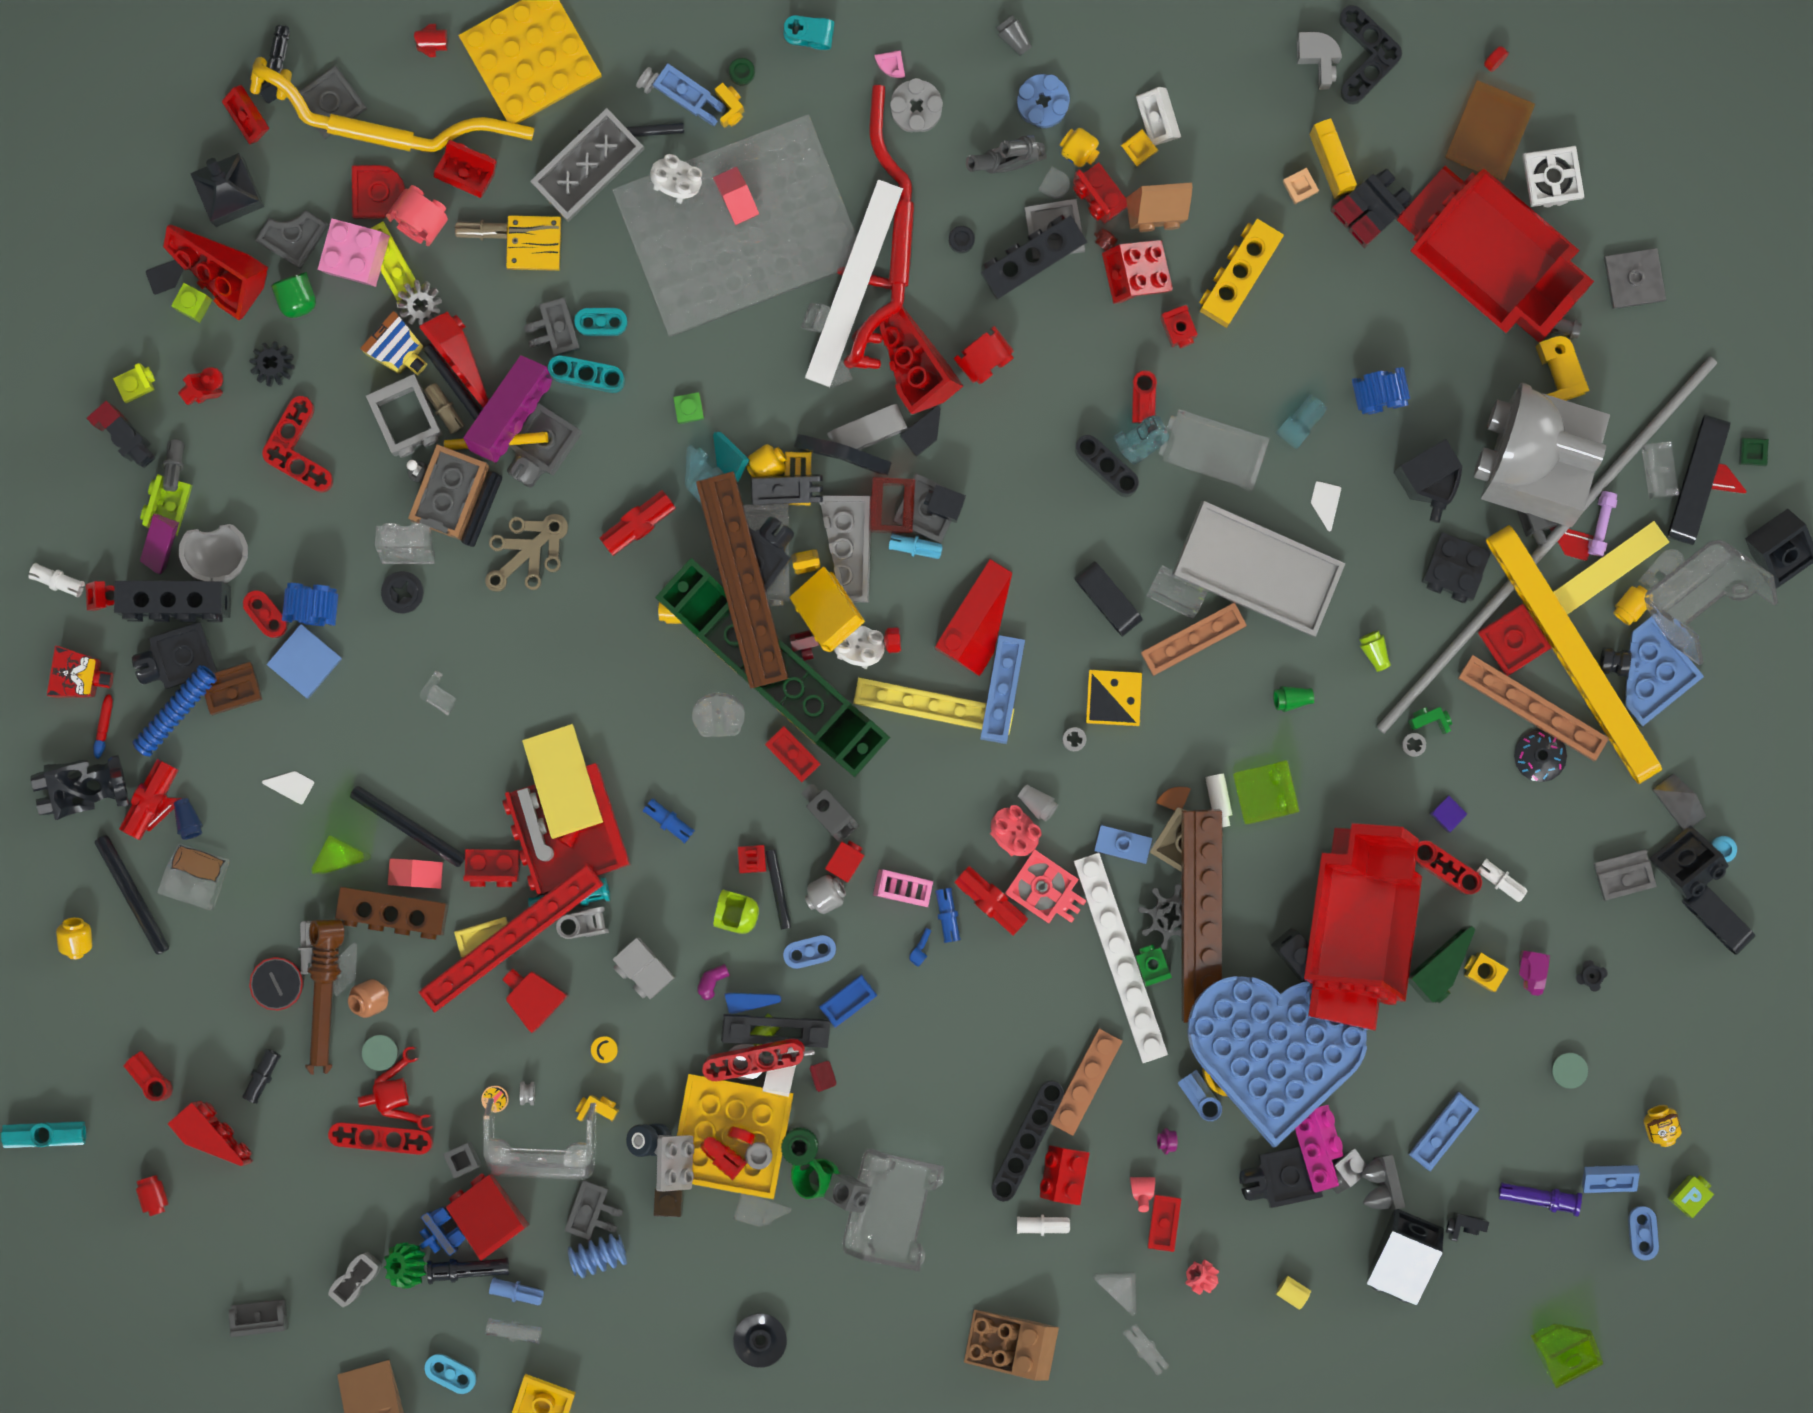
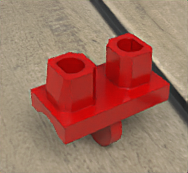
[178,367,223,405]

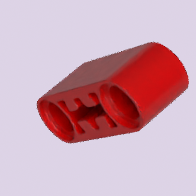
[1416,841,1482,895]

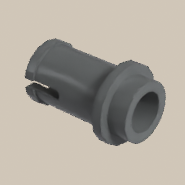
[1551,318,1582,340]

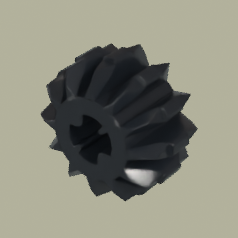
[249,341,295,387]

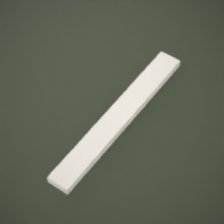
[805,180,903,388]

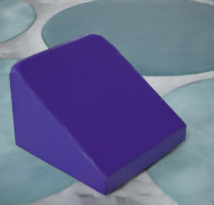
[1430,795,1467,833]

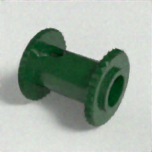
[780,1127,819,1166]

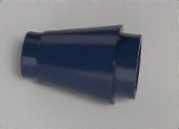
[173,798,203,840]

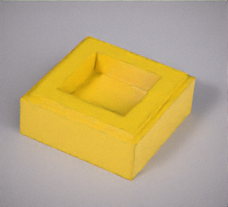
[1121,129,1159,167]

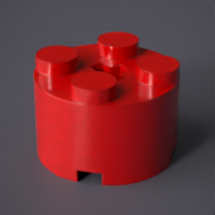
[953,326,1014,384]

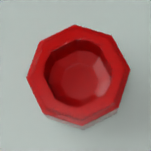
[884,628,901,653]

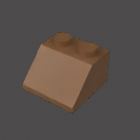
[1126,183,1193,232]

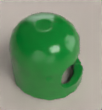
[271,272,316,318]
[791,1159,840,1199]

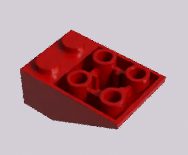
[167,1100,253,1166]

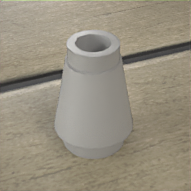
[1018,784,1058,822]

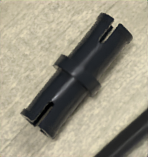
[242,1048,281,1104]

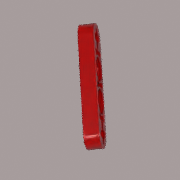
[702,1039,805,1081]
[328,1122,433,1155]

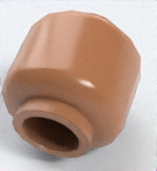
[348,979,389,1018]

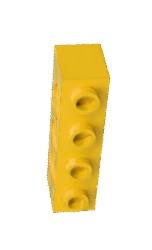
[1199,219,1284,328]

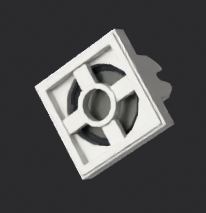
[1522,146,1584,208]

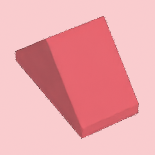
[713,166,759,226]
[388,859,443,889]

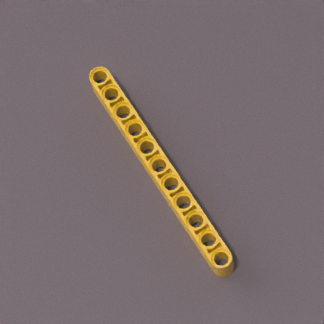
[1486,525,1662,784]

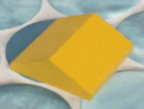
[512,1374,576,1413]

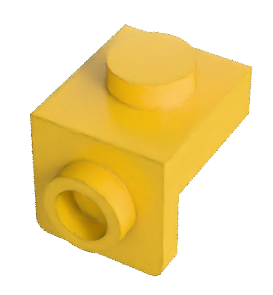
[715,82,744,128]
[575,1095,619,1121]

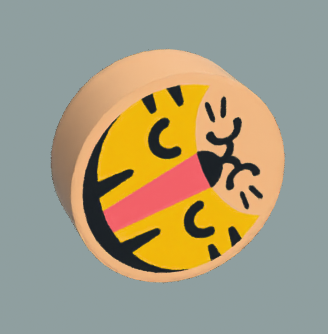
[481,1085,509,1113]

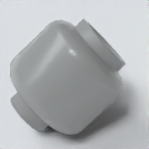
[805,875,846,914]

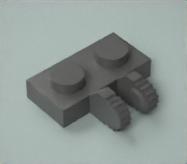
[524,298,580,356]
[564,1180,623,1240]

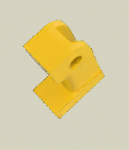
[1535,336,1589,401]

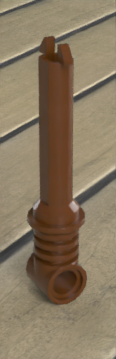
[305,920,344,1075]

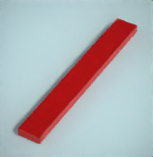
[419,863,603,1013]

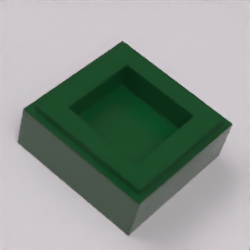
[1739,437,1769,466]

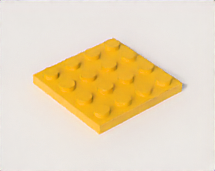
[458,0,602,124]
[677,1074,794,1199]

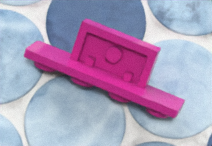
[1295,1105,1344,1192]

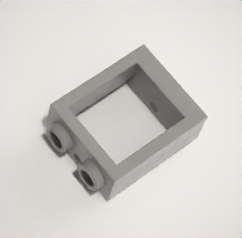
[366,374,443,458]

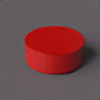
[1484,46,1509,72]

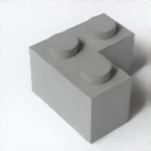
[612,938,675,999]

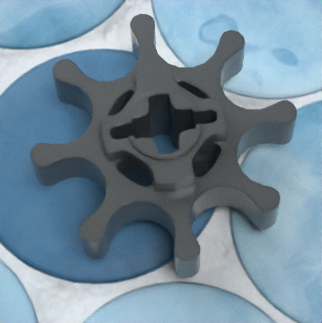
[1138,884,1182,950]

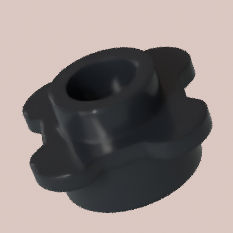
[1576,960,1608,992]

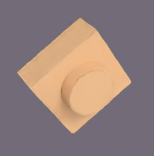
[1283,168,1319,204]

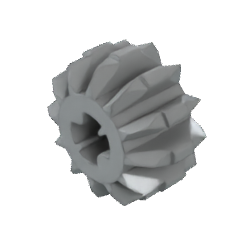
[396,280,442,325]

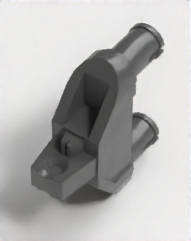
[966,135,1047,174]

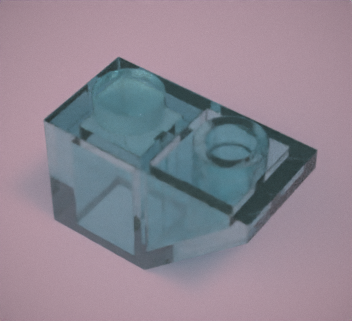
[685,445,724,505]

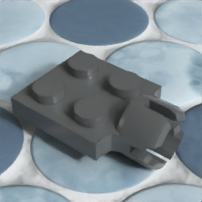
[507,403,583,488]

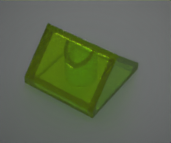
[312,835,371,875]

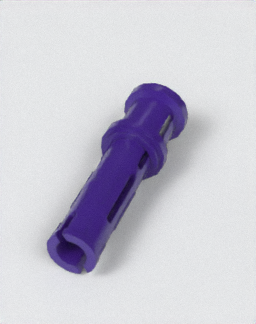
[1498,1182,1582,1217]

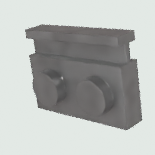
[1593,849,1657,901]

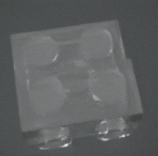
[375,523,435,564]

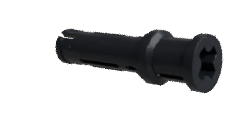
[427,1258,509,1285]

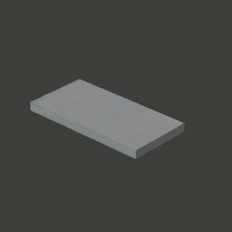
[1172,501,1346,637]

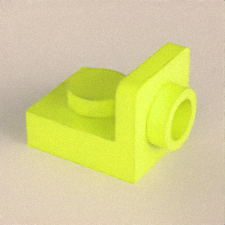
[113,363,155,403]

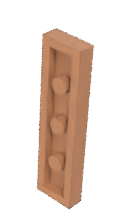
[1141,602,1247,676]
[1050,1029,1123,1136]

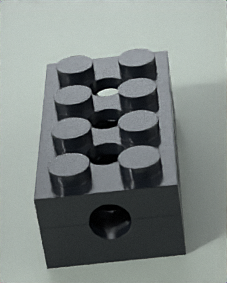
[114,581,231,623]

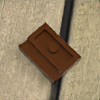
[205,662,263,716]

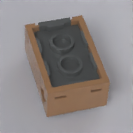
[408,445,490,540]

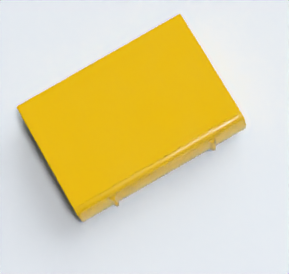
[1309,118,1357,200]
[790,566,865,652]

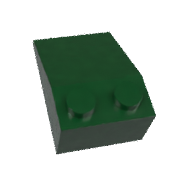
[1408,926,1476,1003]

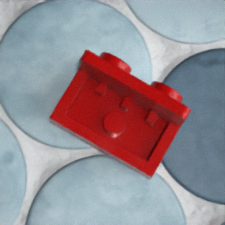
[433,140,496,198]
[1040,1145,1089,1205]

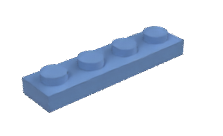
[980,635,1025,744]

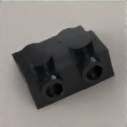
[1422,532,1491,603]
[1650,825,1729,900]

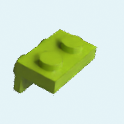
[140,474,192,536]

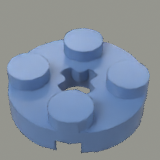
[1017,74,1070,128]

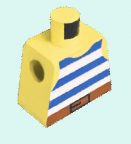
[360,311,427,375]

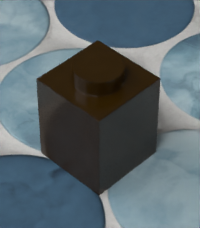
[654,1188,683,1217]

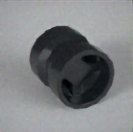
[1599,647,1631,677]

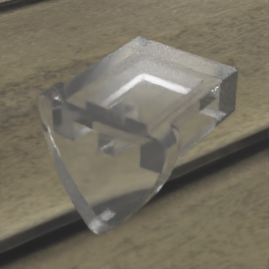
[420,670,456,715]

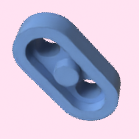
[783,935,836,969]
[1628,1206,1659,1260]

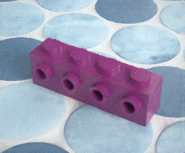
[463,355,553,463]

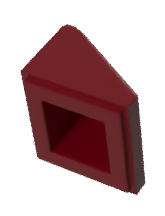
[810,1061,836,1092]

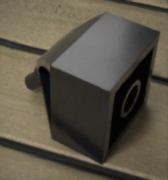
[190,153,264,227]
[1394,439,1463,523]

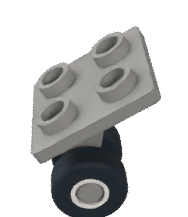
[626,1123,694,1191]

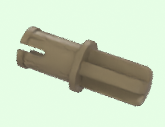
[455,220,508,241]
[424,383,465,434]

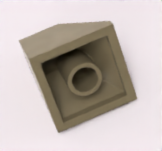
[1149,807,1223,872]

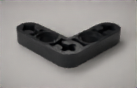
[1339,5,1402,105]
[794,434,892,476]

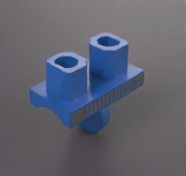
[419,1206,466,1256]

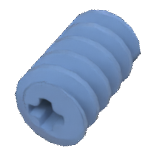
[568,1234,627,1278]

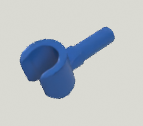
[909,928,931,967]

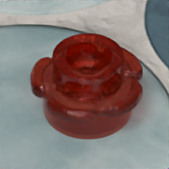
[1094,227,1119,251]

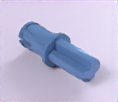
[489,1277,544,1305]

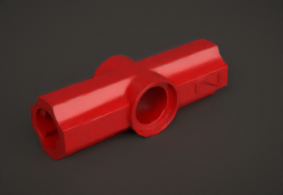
[599,490,676,556]
[119,759,179,840]
[954,866,1028,936]

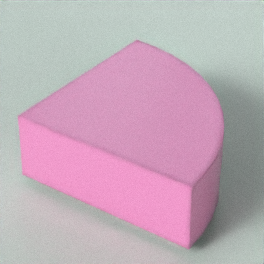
[875,50,905,78]

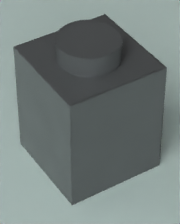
[443,1142,482,1178]

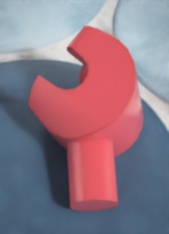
[1129,1177,1155,1212]

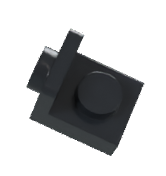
[1446,1212,1489,1242]

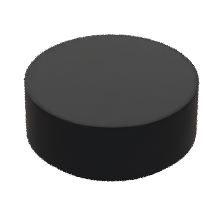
[948,226,975,253]

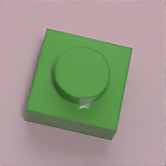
[673,392,704,424]

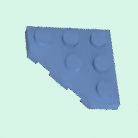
[1624,615,1704,727]

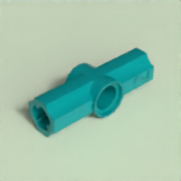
[1,1121,87,1148]

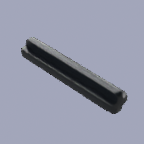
[461,471,503,547]

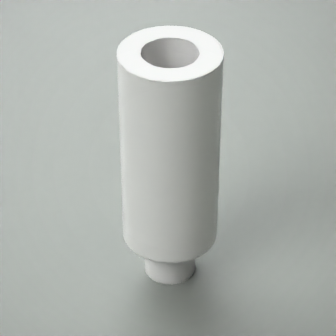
[1205,773,1233,827]

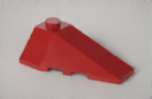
[163,224,268,320]
[879,306,963,414]
[419,312,489,408]
[935,559,1012,677]

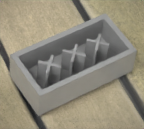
[530,108,644,222]

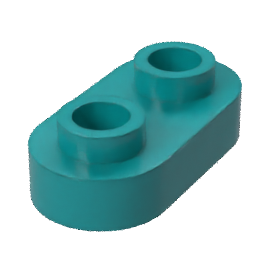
[574,308,628,336]

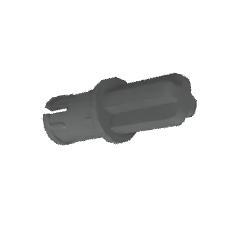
[162,439,185,492]

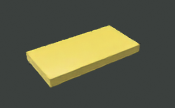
[522,724,603,839]

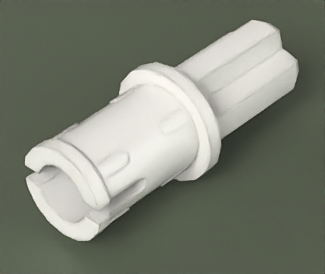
[1476,858,1527,902]
[1017,1215,1070,1236]

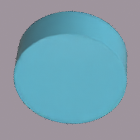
[1711,836,1737,862]

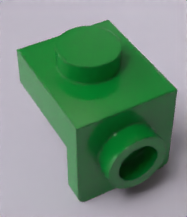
[1408,707,1452,734]

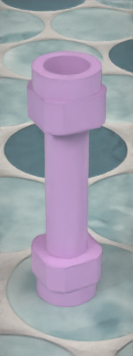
[1588,491,1617,557]

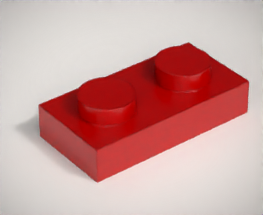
[222,85,270,145]
[765,726,821,783]
[1147,1194,1181,1252]

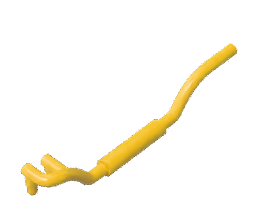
[250,57,534,152]

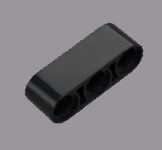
[1075,435,1139,497]
[1074,561,1143,637]
[1682,885,1755,955]

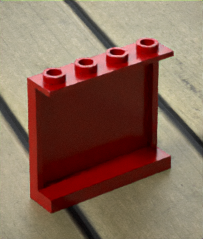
[502,763,631,895]

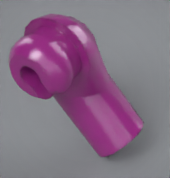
[697,964,730,1000]

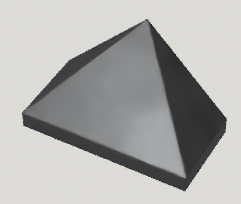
[1652,774,1706,831]

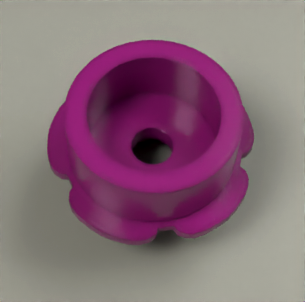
[1157,1128,1178,1155]

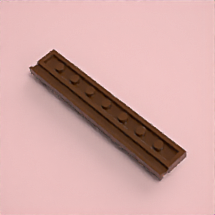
[696,472,789,689]
[1182,809,1222,1023]

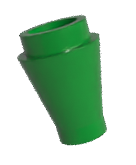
[1273,686,1314,712]

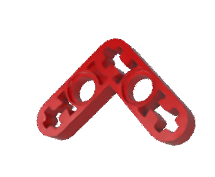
[262,396,334,493]

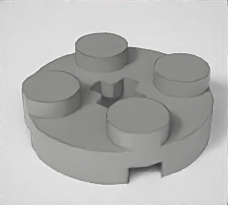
[890,78,943,133]

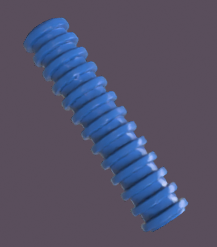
[132,665,217,757]

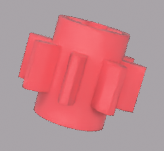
[1185,1260,1219,1295]

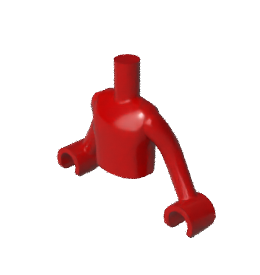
[358,1046,434,1131]

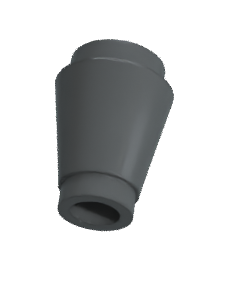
[996,15,1032,56]

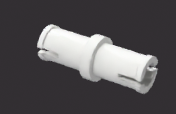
[29,563,85,598]

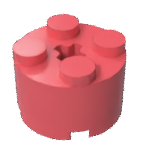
[386,185,448,246]

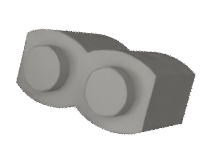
[328,1251,382,1307]

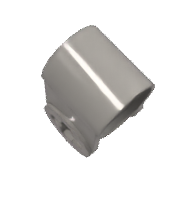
[556,907,609,939]

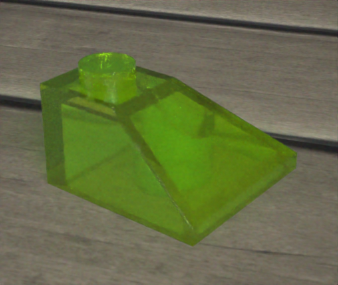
[1531,1323,1603,1389]

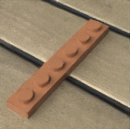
[1458,655,1609,761]

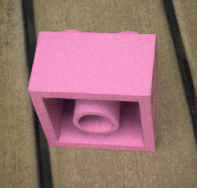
[318,219,390,287]

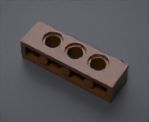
[335,887,449,940]

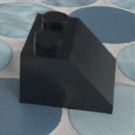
[1745,508,1813,589]

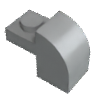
[1296,32,1342,90]

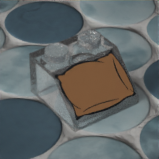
[157,843,230,910]

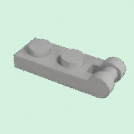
[517,788,554,861]

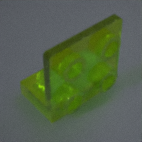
[1233,760,1300,825]

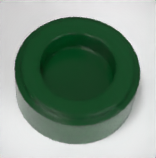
[729,58,755,86]

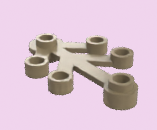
[485,514,568,592]

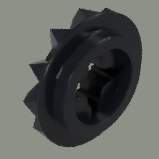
[381,571,424,614]

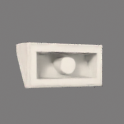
[1136,87,1181,145]

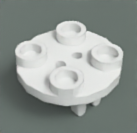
[650,154,702,204]
[834,626,885,669]

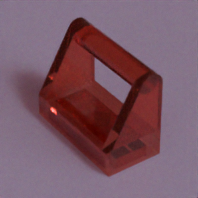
[870,477,915,533]

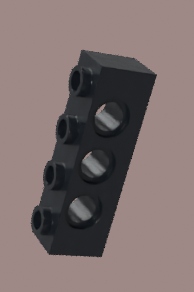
[981,214,1087,299]

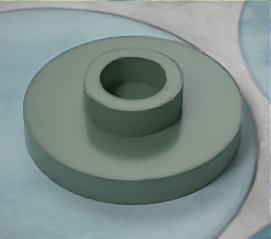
[362,1035,398,1071]
[1552,1053,1588,1089]

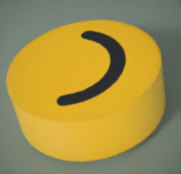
[591,1036,618,1063]

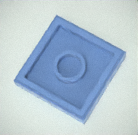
[266,624,342,699]

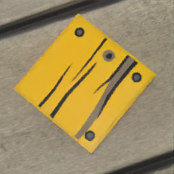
[506,216,561,271]

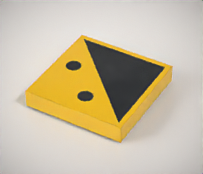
[1086,670,1142,726]

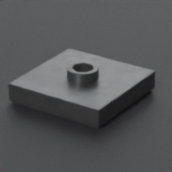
[1604,248,1666,309]

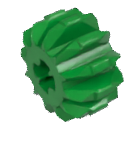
[383,1242,428,1289]

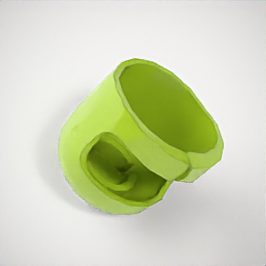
[713,889,759,934]

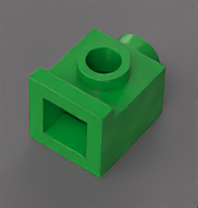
[1135,944,1172,987]

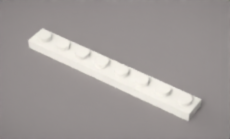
[1073,853,1168,1063]

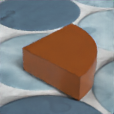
[1156,787,1191,811]

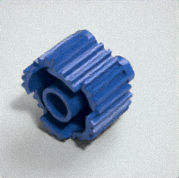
[1352,367,1411,415]
[282,583,338,626]

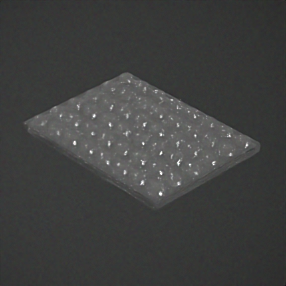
[612,114,857,337]

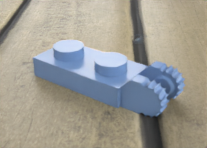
[653,63,727,126]

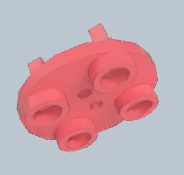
[990,805,1042,857]

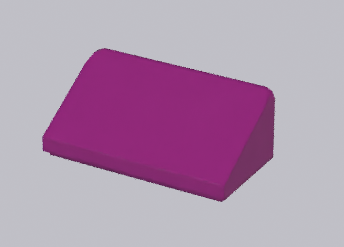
[140,513,179,575]

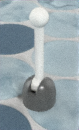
[407,460,428,483]

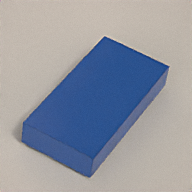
[819,974,878,1028]

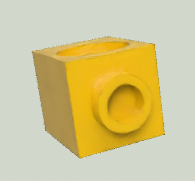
[1464,953,1509,992]

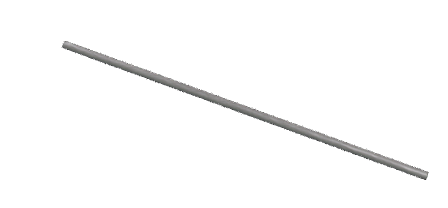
[1377,356,1717,734]

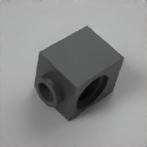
[824,1173,872,1213]

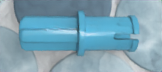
[889,533,943,559]

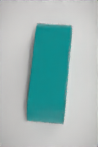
[548,356,625,393]

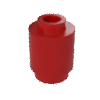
[136,1175,169,1216]

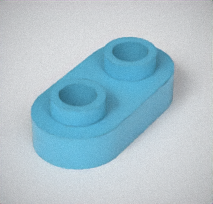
[425,1354,476,1394]

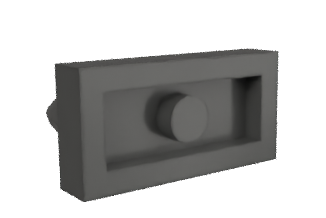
[1361,1154,1405,1210]

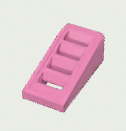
[873,870,933,907]

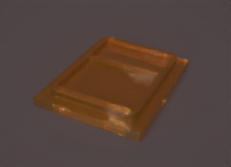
[1445,80,1535,182]

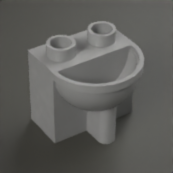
[1473,383,1610,527]

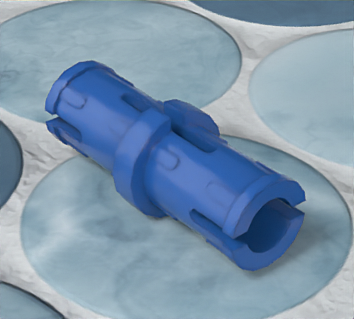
[642,798,695,844]
[935,888,961,943]

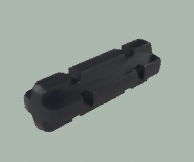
[267,25,290,73]

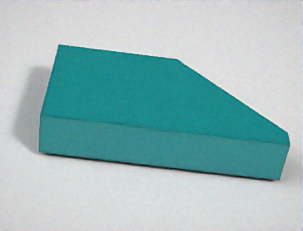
[713,432,749,482]

